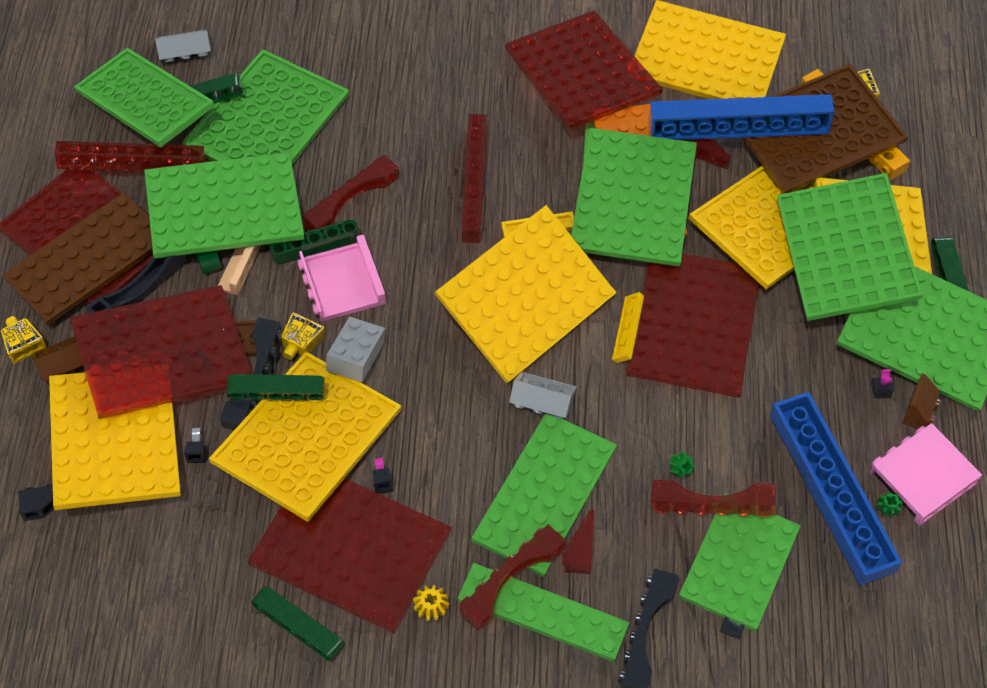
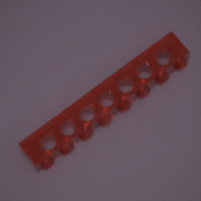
[462,114,486,243]
[55,141,205,172]

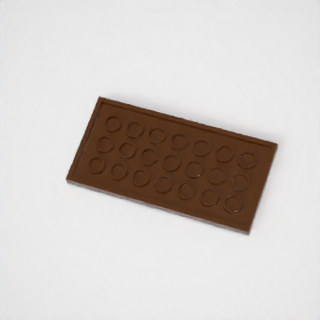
[2,192,153,326]

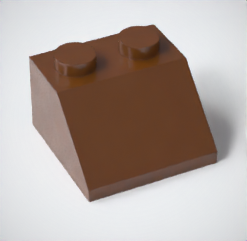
[902,373,941,429]

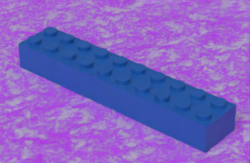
[649,94,834,140]
[770,392,902,586]

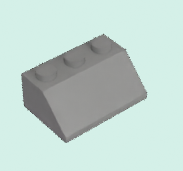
[155,29,211,62]
[509,372,577,419]

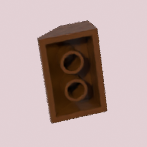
[31,331,98,382]

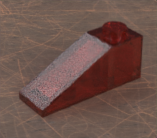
[681,139,731,170]
[562,509,594,574]

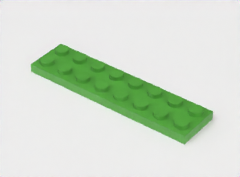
[458,563,629,663]

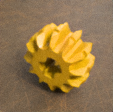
[413,585,449,621]

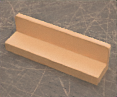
[217,245,262,295]

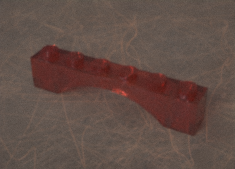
[303,155,399,231]
[651,480,776,517]
[460,524,566,631]

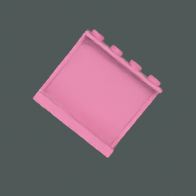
[297,235,386,322]
[869,423,982,526]

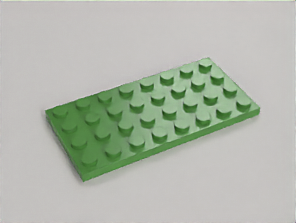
[74,48,215,147]
[471,413,617,577]

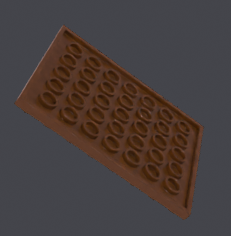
[743,64,908,194]

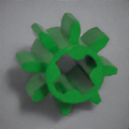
[669,452,694,478]
[876,491,903,518]

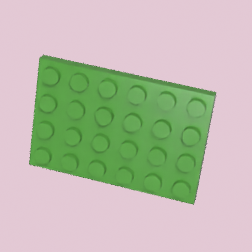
[678,493,801,632]

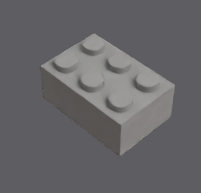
[326,317,385,382]

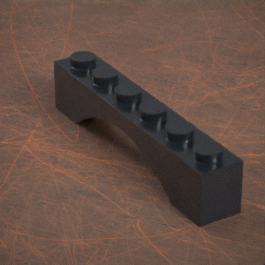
[85,255,187,331]
[219,317,284,430]
[18,484,147,521]
[618,568,679,688]

